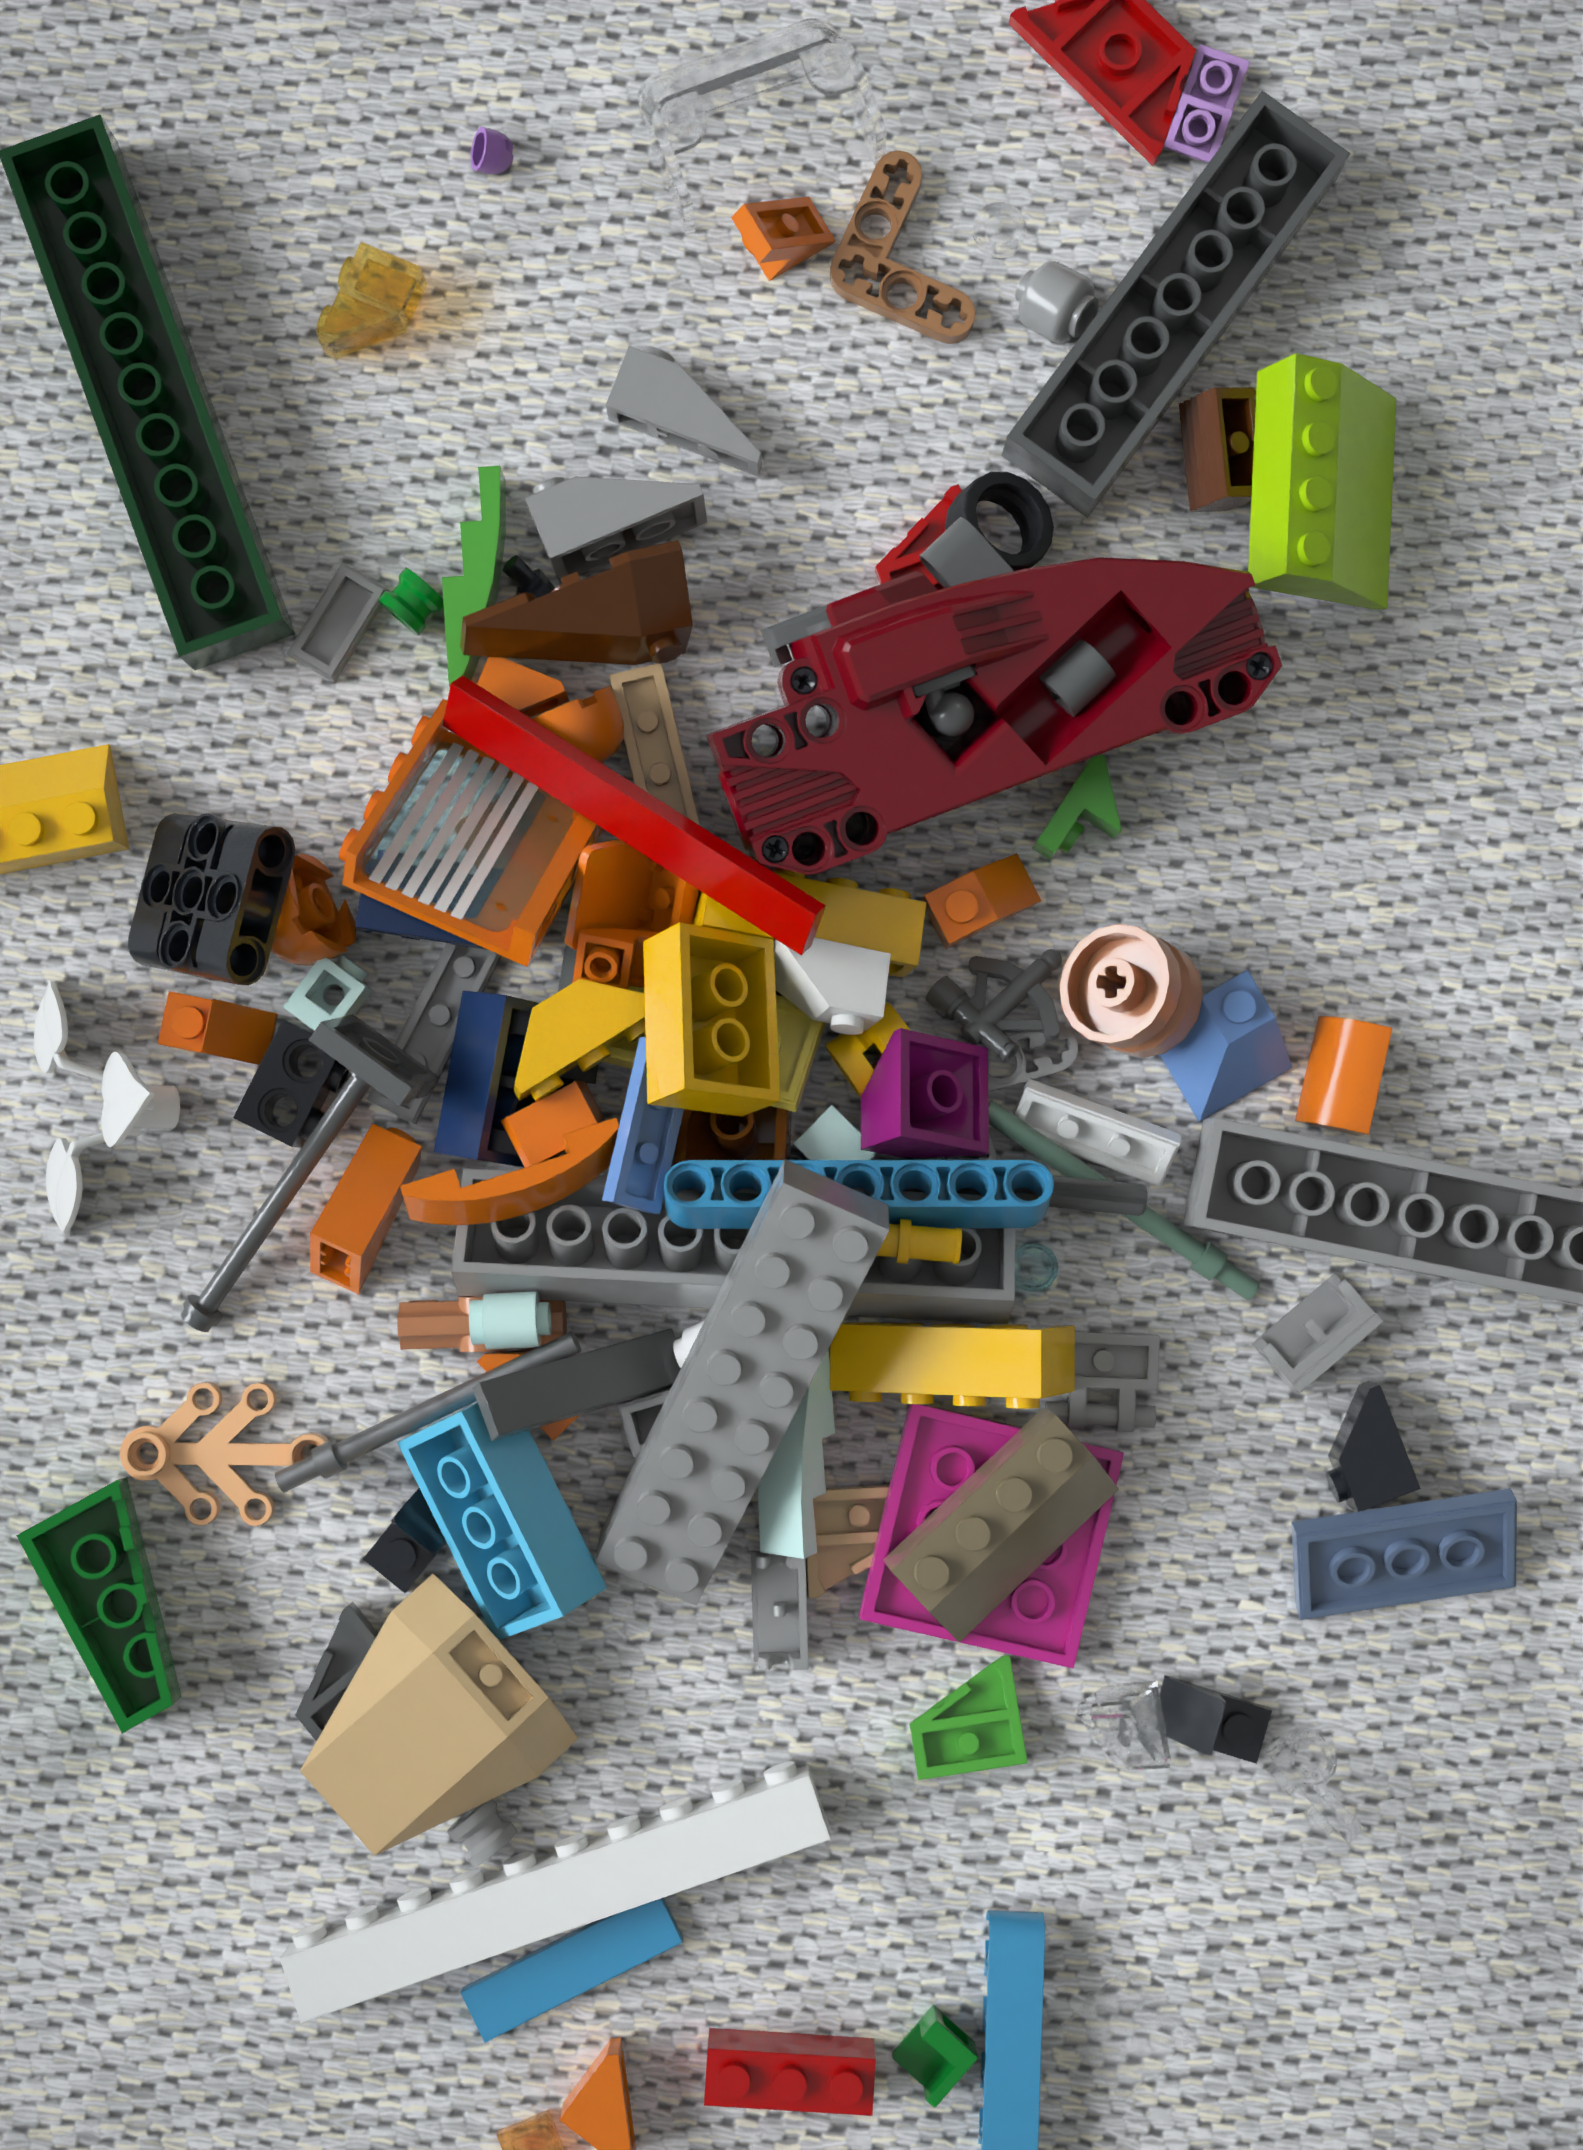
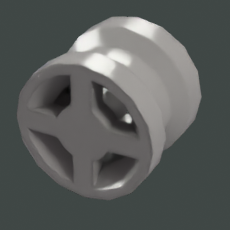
[447,1799,518,1867]

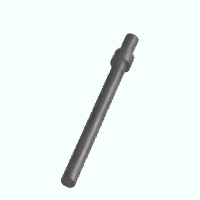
[275,1331,581,1493]

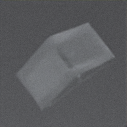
[1077,1681,1171,1771]

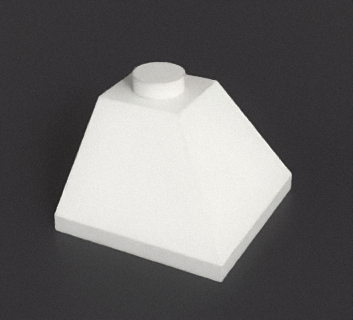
[774,938,891,1035]

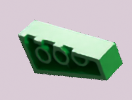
[16,1477,182,1734]

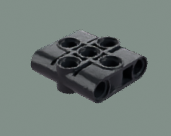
[128,813,295,985]

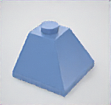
[1159,970,1293,1122]

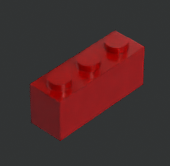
[704,2028,876,2116]

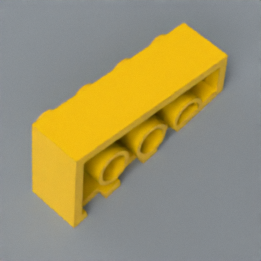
[692,868,927,977]
[830,1322,1075,1409]

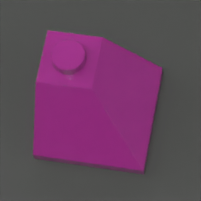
[861,1028,989,1158]

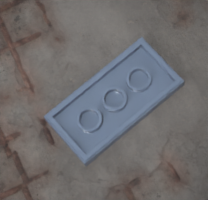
[1291,1488,1517,1620]

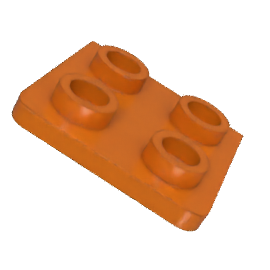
[565,839,699,950]

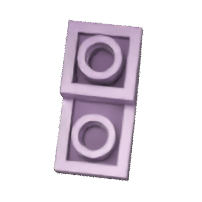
[1163,44,1250,163]

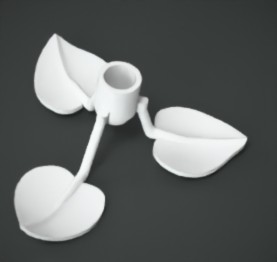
[34,980,180,1237]

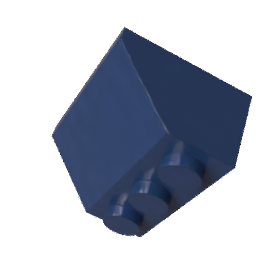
[434,990,573,1168]

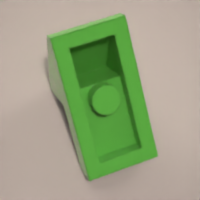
[1032,754,1121,860]

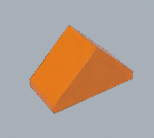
[477,657,570,718]
[501,1081,606,1167]
[559,2037,636,2150]

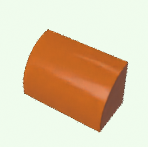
[1295,1016,1392,1136]

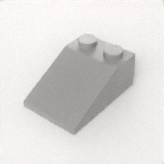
[525,476,707,584]

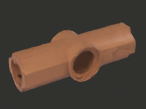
[397,1296,567,1352]

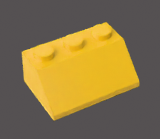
[0,744,129,875]

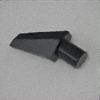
[502,555,555,598]

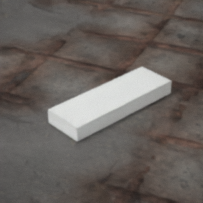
[1013,1078,1182,1187]

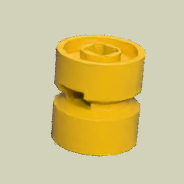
[825,1002,910,1098]

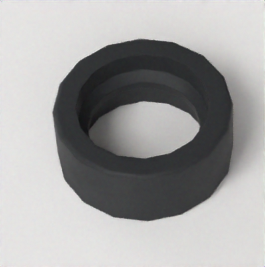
[945,472,1054,571]

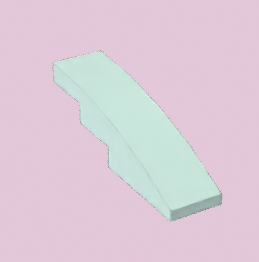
[758,1349,835,1559]

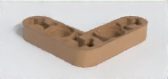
[830,150,976,344]

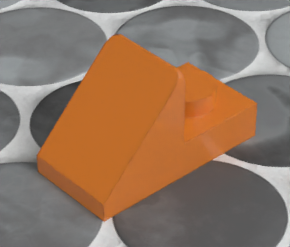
[731,196,836,281]
[157,991,278,1065]

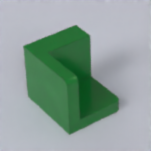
[892,2004,978,2108]

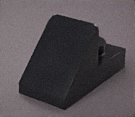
[363,1488,446,1593]
[1149,1675,1272,1764]

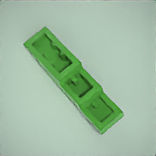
[442,465,506,686]

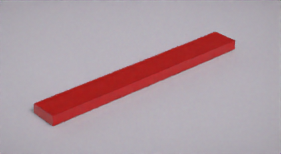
[442,675,826,956]

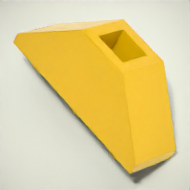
[514,979,646,1101]

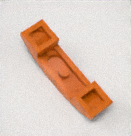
[400,1118,619,1225]

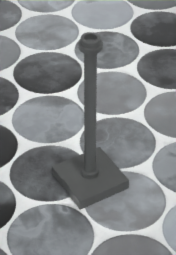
[181,1014,440,1332]

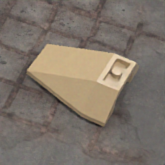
[300,1574,578,1856]

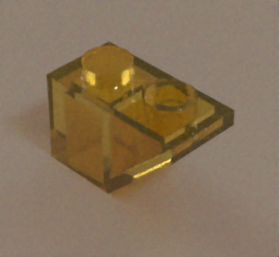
[316,242,427,360]

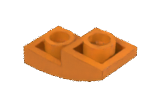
[572,928,660,990]

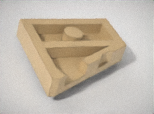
[806,1484,890,1598]

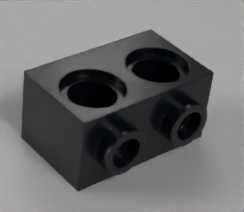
[233,1019,350,1148]

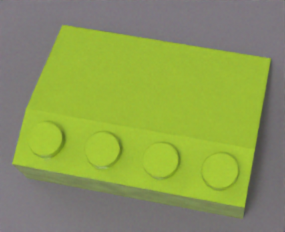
[1248,353,1396,610]

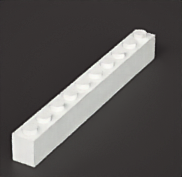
[280,1761,831,2023]

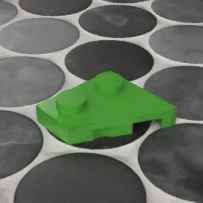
[909,1655,1028,1780]

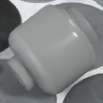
[1015,261,1099,343]

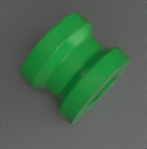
[377,567,444,636]

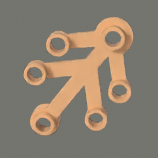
[120,1382,330,1526]

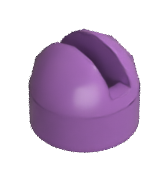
[471,127,514,175]

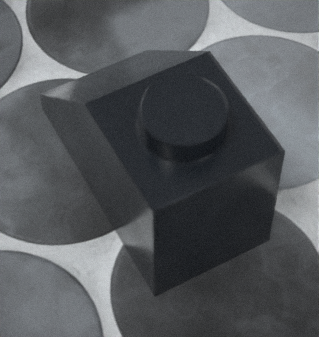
[1326,1381,1421,1512]

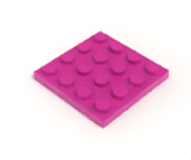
[858,1404,1124,1669]

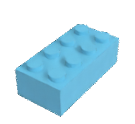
[397,1402,607,1640]

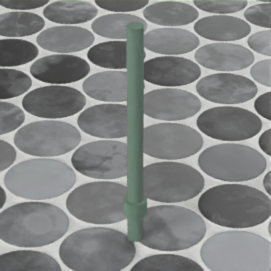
[989,1100,1260,1301]

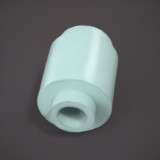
[469,1291,552,1350]

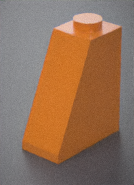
[310,1123,422,1295]

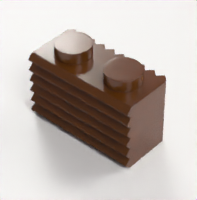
[1178,387,1256,512]

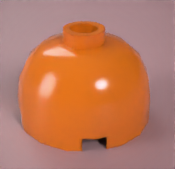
[532,686,624,765]
[271,853,356,966]

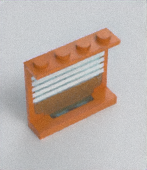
[339,699,604,967]

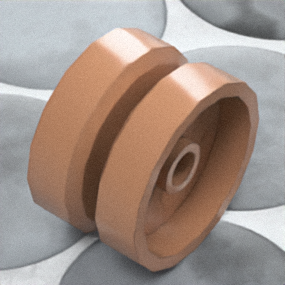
[1059,923,1203,1058]

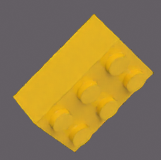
[643,922,780,1117]

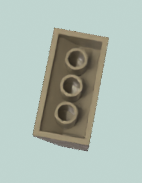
[883,1408,1119,1642]

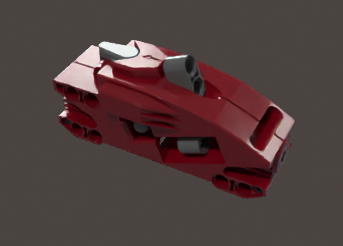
[706,517,1282,875]

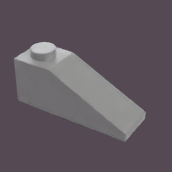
[606,346,762,477]

